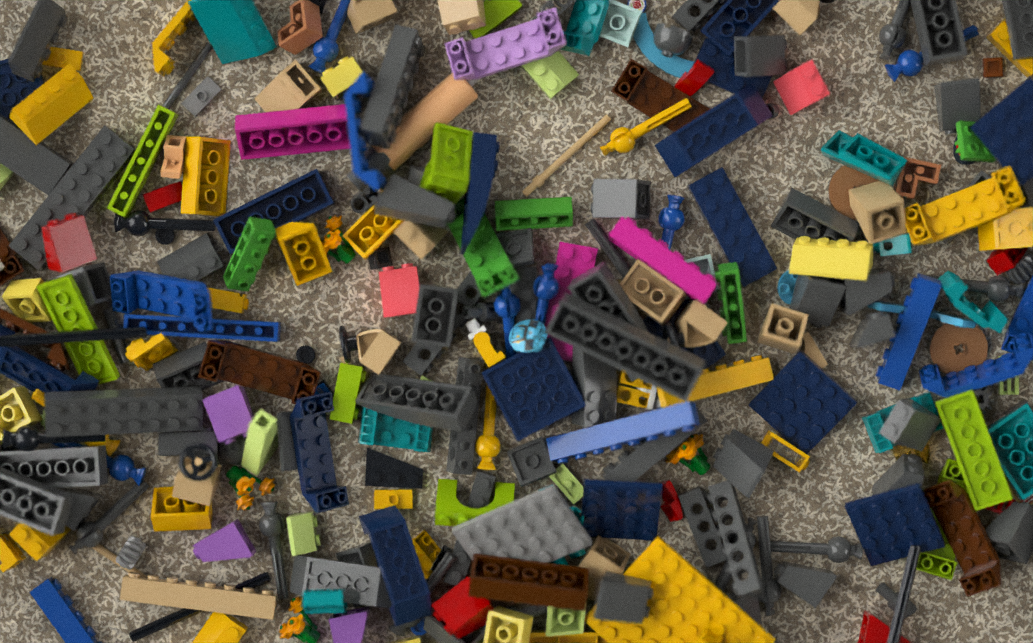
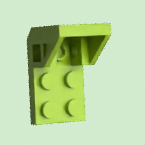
[419,122,473,205]

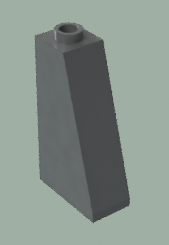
[374,174,457,228]

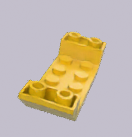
[152,0,196,76]
[904,166,1025,246]
[978,207,1033,251]

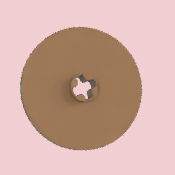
[828,165,879,220]
[929,323,988,374]

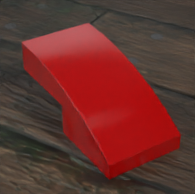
[674,59,714,97]
[143,181,182,213]
[659,480,683,522]

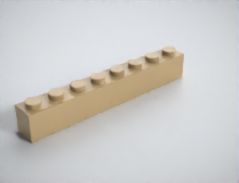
[120,572,278,620]

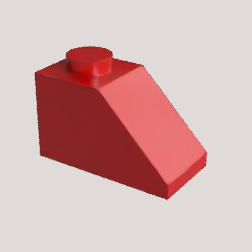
[986,247,1028,276]

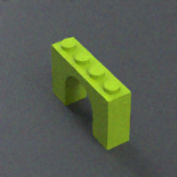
[435,479,515,526]

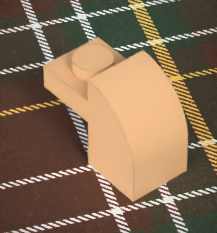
[161,135,186,179]

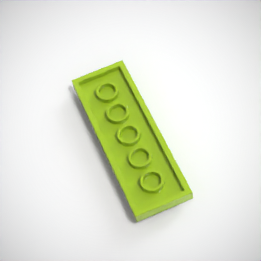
[37,274,120,385]
[935,389,1013,511]

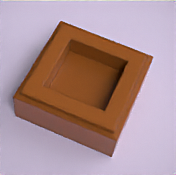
[982,57,1003,78]

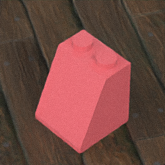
[773,60,830,116]
[379,263,420,318]

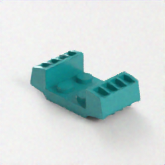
[560,0,609,56]
[938,271,1008,333]
[862,391,944,453]
[358,407,433,452]
[303,589,348,614]

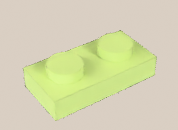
[549,464,584,505]

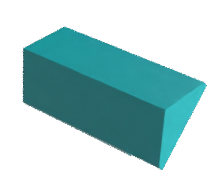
[820,130,907,186]

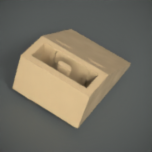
[254,59,323,112]

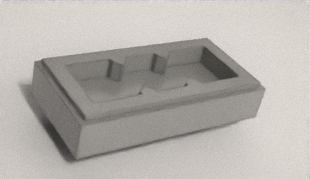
[181,76,222,117]

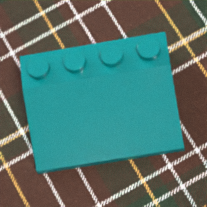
[188,0,277,64]
[987,403,1033,500]

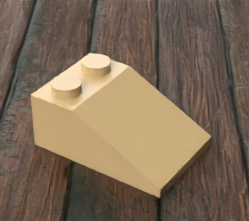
[620,259,687,326]

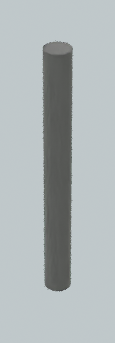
[163,42,212,109]

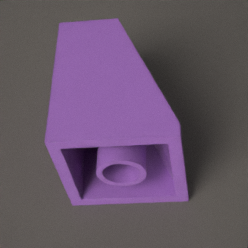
[202,385,254,445]
[193,519,257,562]
[329,606,370,643]

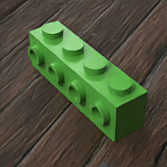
[495,197,573,231]
[223,217,276,291]
[715,262,747,344]

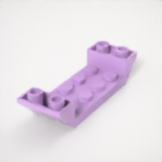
[444,8,566,80]

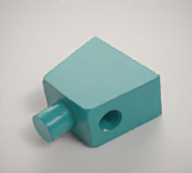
[868,234,912,256]

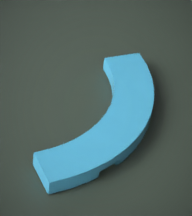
[633,13,694,78]
[868,301,976,328]

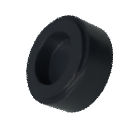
[155,230,175,245]
[296,345,316,364]

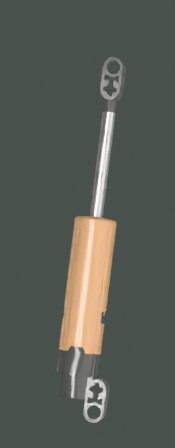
[346,0,573,213]

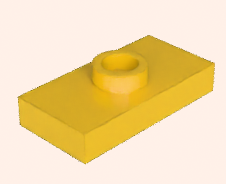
[42,47,84,71]
[374,489,413,509]

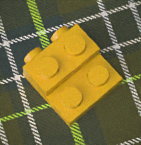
[125,333,178,371]

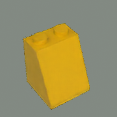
[8,523,72,561]

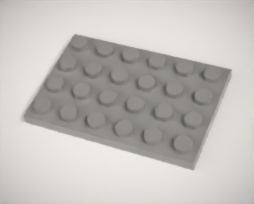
[452,484,592,563]

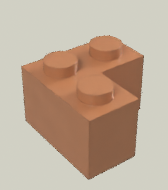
[277,0,323,55]
[893,157,941,200]

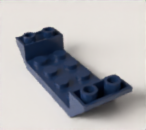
[654,83,773,178]
[0,324,100,393]
[290,392,349,513]
[359,505,432,627]

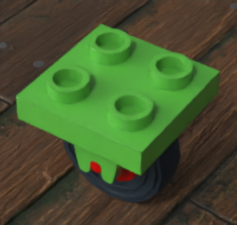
[953,121,997,165]

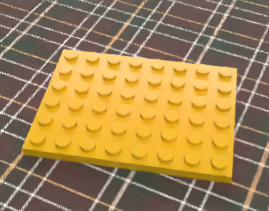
[585,536,775,643]

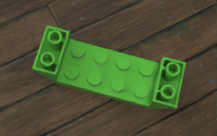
[448,198,519,298]

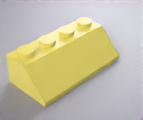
[789,236,873,280]

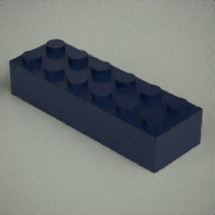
[687,167,778,287]
[213,169,335,255]

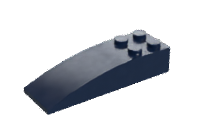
[700,0,780,57]
[460,132,500,255]

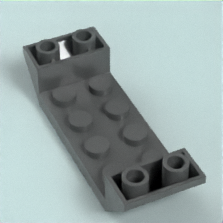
[289,555,392,608]

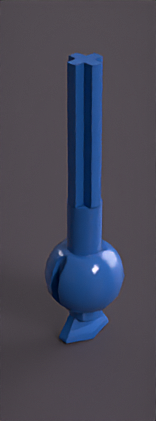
[308,0,350,74]
[885,25,979,82]
[658,194,685,250]
[533,263,560,326]
[494,285,521,359]
[52,442,146,486]

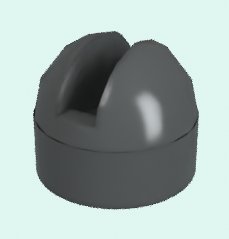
[766,103,779,119]

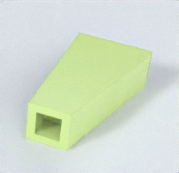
[241,409,279,476]

